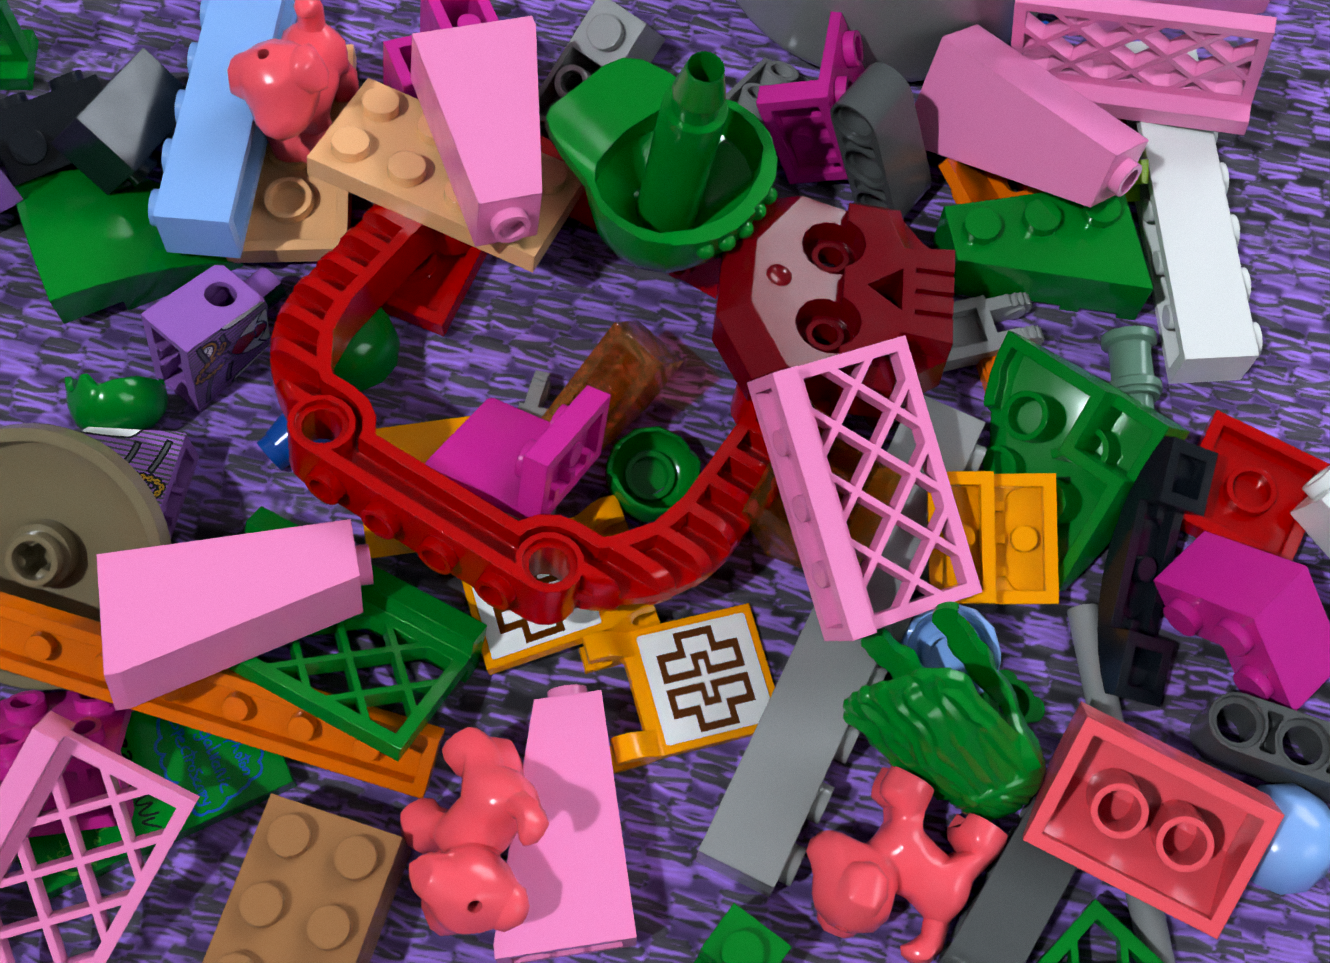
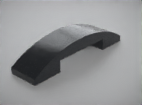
[1097,436,1218,707]

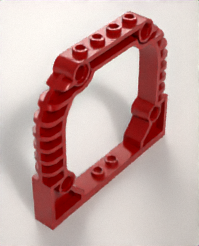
[270,135,833,625]

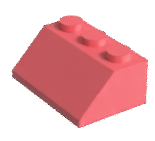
[1022,701,1285,939]

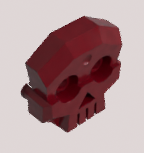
[712,196,955,431]

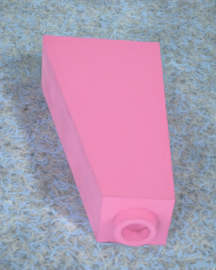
[410,16,542,247]
[915,24,1149,207]
[96,519,374,711]
[493,684,637,963]

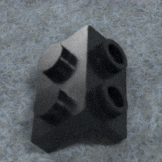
[0,70,103,186]

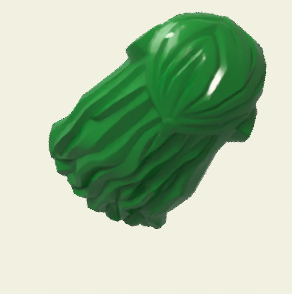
[843,601,1046,821]

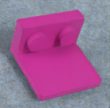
[756,12,865,184]
[425,385,611,520]
[0,690,135,838]

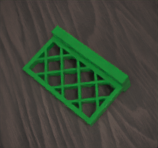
[228,506,487,761]

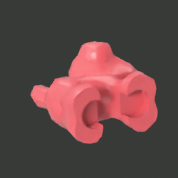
[227,0,359,164]
[400,727,549,936]
[806,766,1008,963]

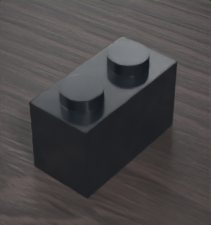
[50,47,186,195]

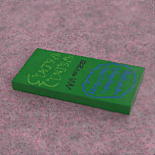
[17,711,297,901]

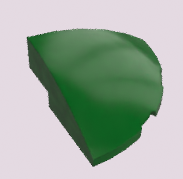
[12,170,243,324]
[983,330,1190,591]

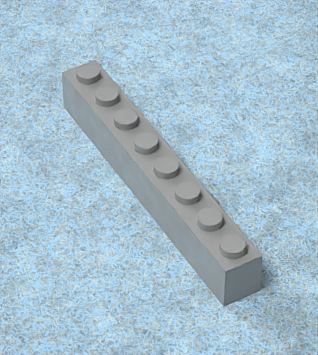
[696,395,987,897]

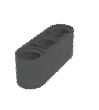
[830,62,932,218]
[1190,692,1330,804]
[938,793,1077,963]

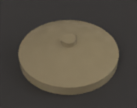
[0,423,171,690]

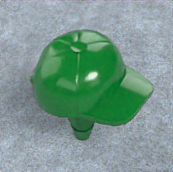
[545,51,778,274]

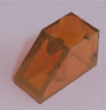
[541,320,684,451]

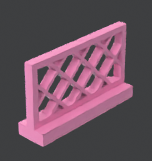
[1011,0,1277,135]
[747,335,982,641]
[0,710,200,963]

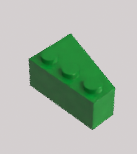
[933,192,1153,321]

